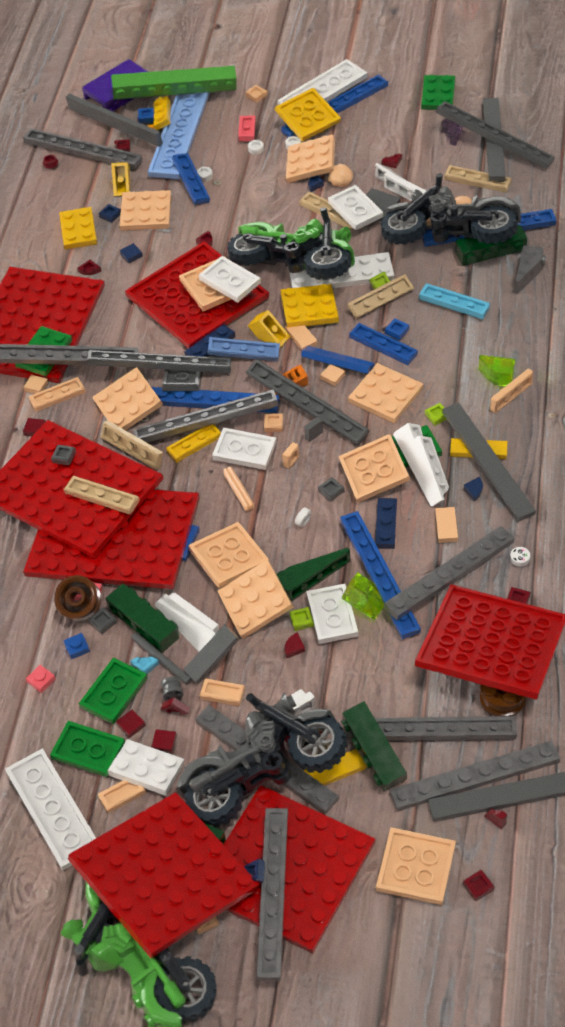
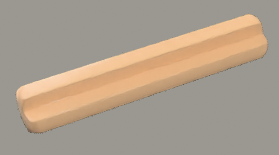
[223,467,254,511]

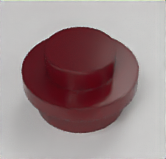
[43,155,59,169]

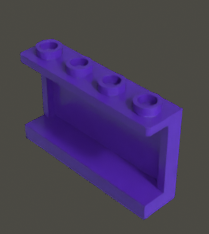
[82,59,148,112]

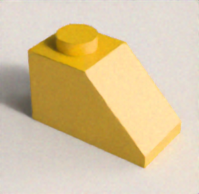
[111,162,131,196]
[247,310,290,348]

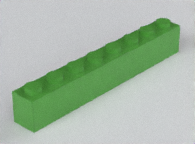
[111,66,237,99]

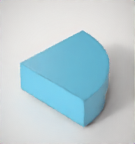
[130,656,159,674]

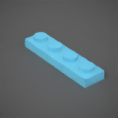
[419,283,490,319]

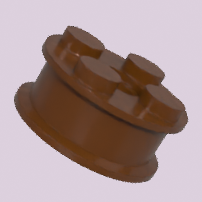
[54,575,101,621]
[480,684,526,716]

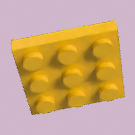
[275,87,341,141]
[280,284,339,328]

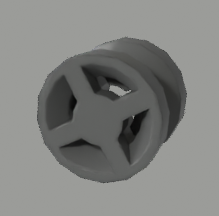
[161,677,183,701]

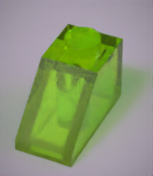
[478,355,516,386]
[341,572,384,620]

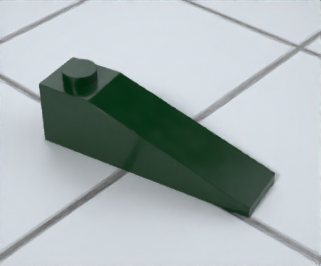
[276,547,351,602]

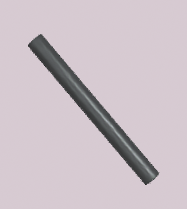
[131,632,192,685]

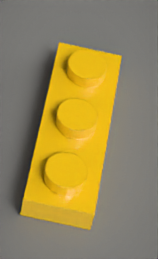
[154,95,170,130]

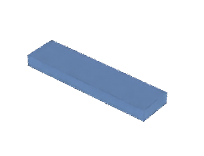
[208,337,280,361]

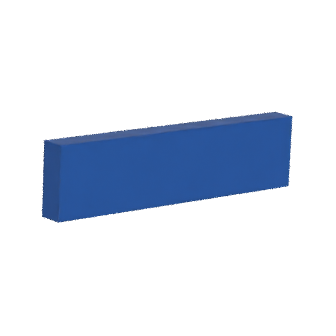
[172,153,210,205]
[349,323,418,365]
[301,346,374,374]

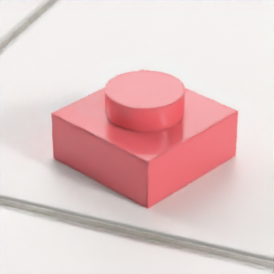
[26,665,56,693]

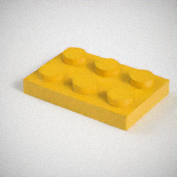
[59,207,97,250]

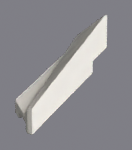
[375,163,426,201]
[393,423,449,506]
[155,593,229,654]

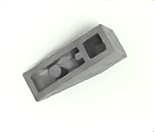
[515,245,546,294]

